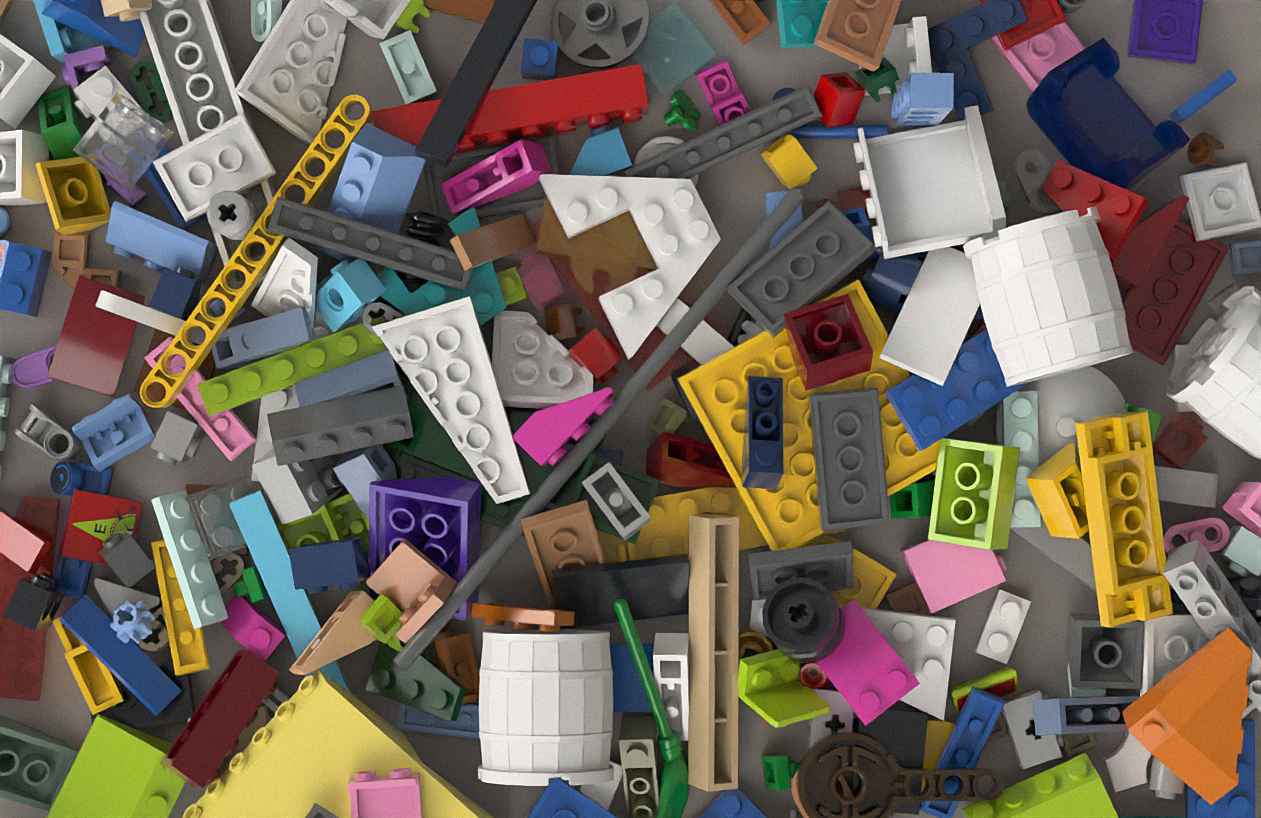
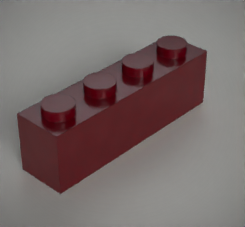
[160,650,281,788]

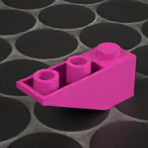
[512,387,616,467]

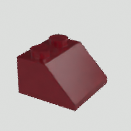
[783,294,873,391]

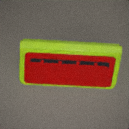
[947,667,1019,712]

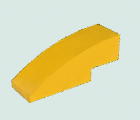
[52,616,125,715]

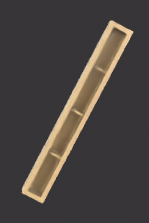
[688,514,739,792]

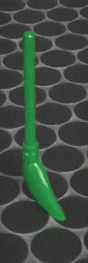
[614,599,690,818]

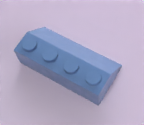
[315,123,426,263]

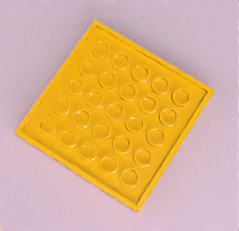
[677,279,940,551]

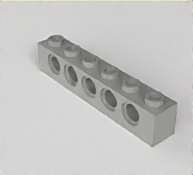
[1163,539,1261,713]

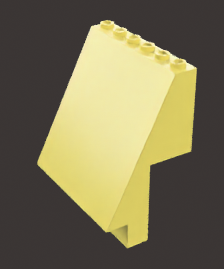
[182,669,494,818]

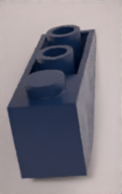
[742,376,784,489]

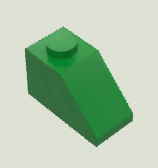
[37,85,89,160]

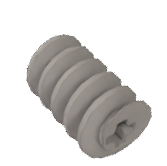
[207,191,259,240]

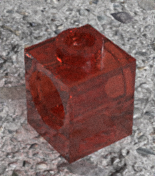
[1152,416,1208,469]

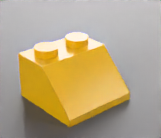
[35,155,111,235]

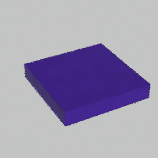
[1127,0,1203,64]

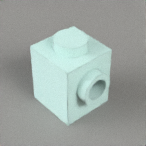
[1216,525,1261,578]

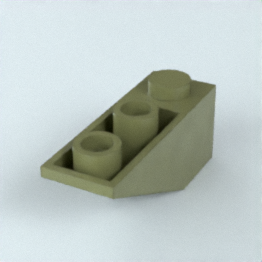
[619,716,660,818]

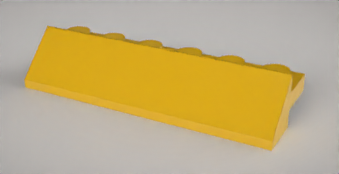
[1075,411,1173,627]

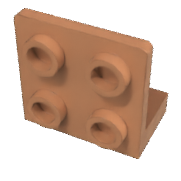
[366,540,457,644]

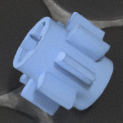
[110,600,156,644]

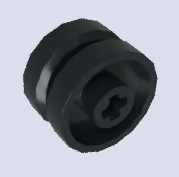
[762,577,845,663]

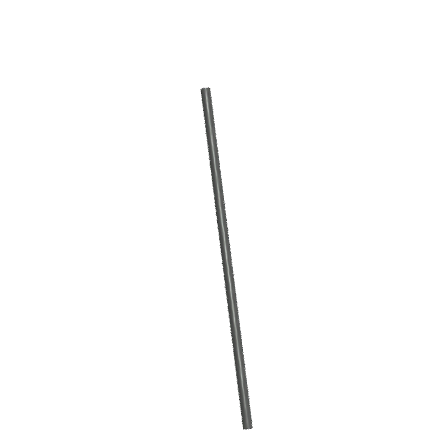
[393,188,805,671]

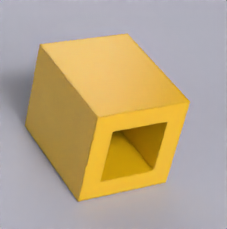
[760,133,818,189]

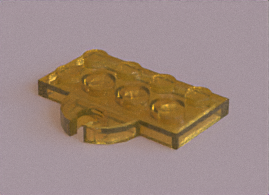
[536,194,658,295]

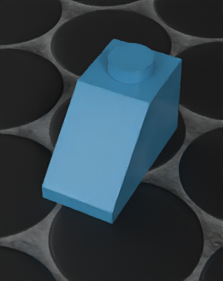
[570,125,632,176]

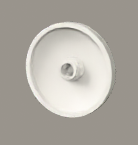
[994,366,1127,467]

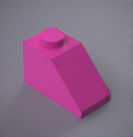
[220,594,288,662]

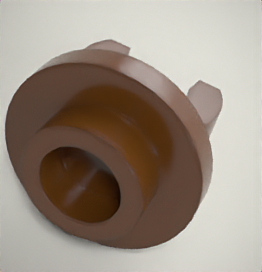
[1188,132,1224,167]

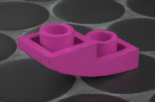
[695,59,750,126]

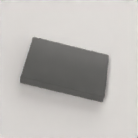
[749,541,853,601]

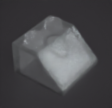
[73,92,174,192]

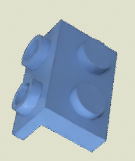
[72,394,156,472]

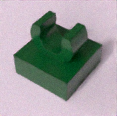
[855,57,900,102]

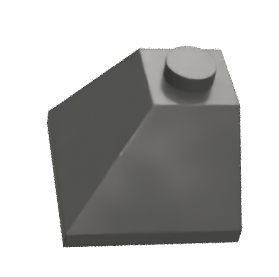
[1067,613,1144,689]

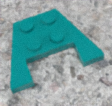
[376,206,506,327]

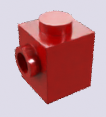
[569,328,622,384]

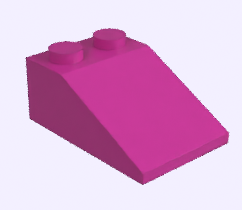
[816,599,920,726]

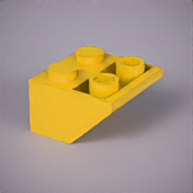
[1025,443,1089,539]

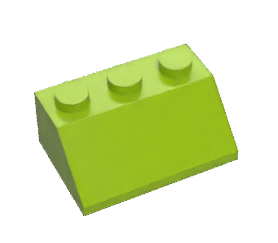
[928,438,1020,550]

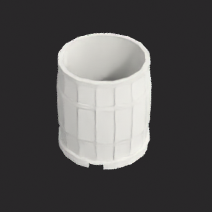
[963,207,1133,387]
[1166,286,1261,460]
[478,629,614,786]

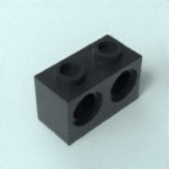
[3,573,67,631]

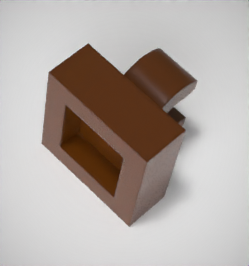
[544,303,585,341]

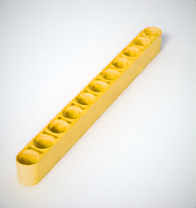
[140,95,373,408]

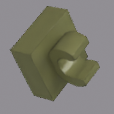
[646,397,692,437]

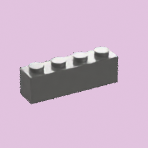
[267,385,414,466]

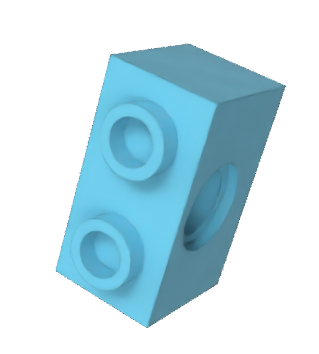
[315,259,386,332]

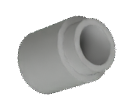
[1149,757,1184,800]

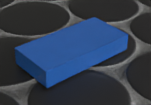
[1169,70,1237,124]

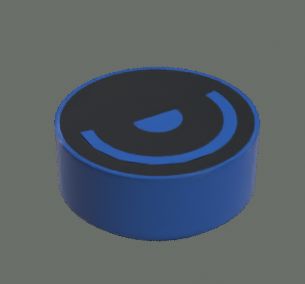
[50,461,81,496]

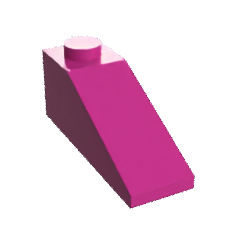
[441,139,553,215]

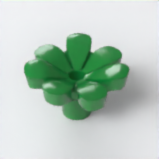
[664,89,701,131]

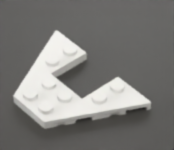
[539,174,721,360]

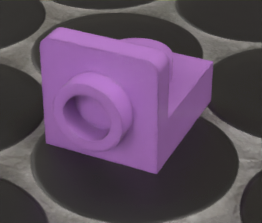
[62,45,113,89]

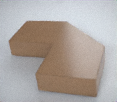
[52,233,121,290]

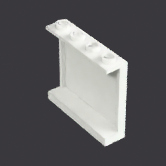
[853,105,1006,259]

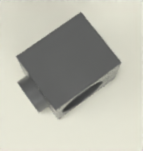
[98,531,155,588]

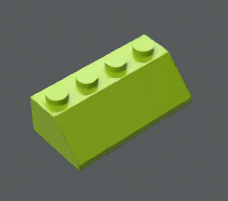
[962,753,1118,818]

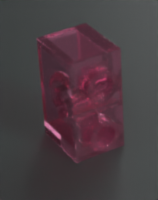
[516,253,567,311]

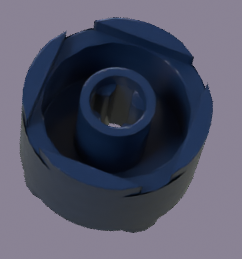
[861,246,928,314]

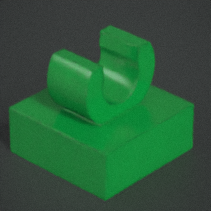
[233,566,270,603]
[761,753,800,791]

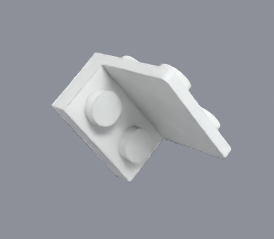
[859,16,932,96]

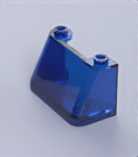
[1027,38,1190,190]

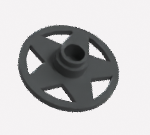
[551,0,651,69]

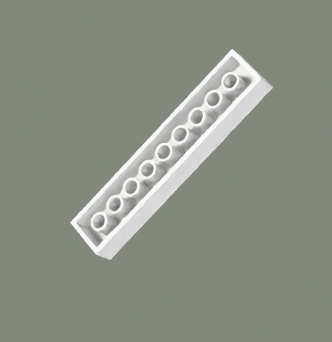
[140,0,276,289]

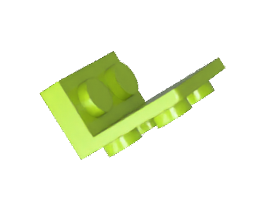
[737,649,830,728]

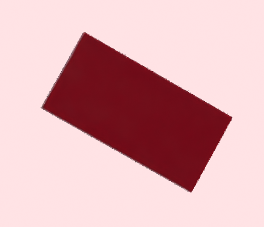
[1122,219,1229,365]

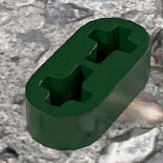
[130,61,174,124]

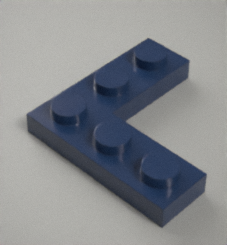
[928,0,1030,121]

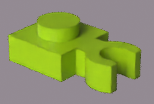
[359,594,415,652]

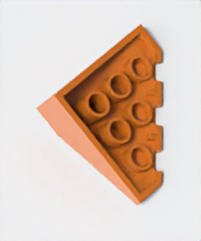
[1122,627,1253,805]

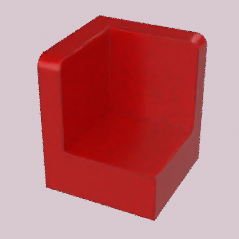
[813,72,866,127]

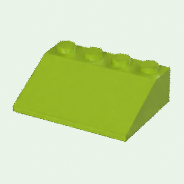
[46,714,186,818]

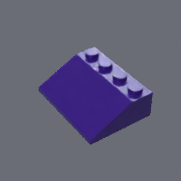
[369,477,481,620]

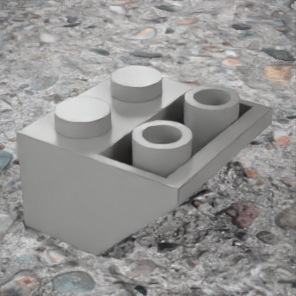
[252,449,346,525]

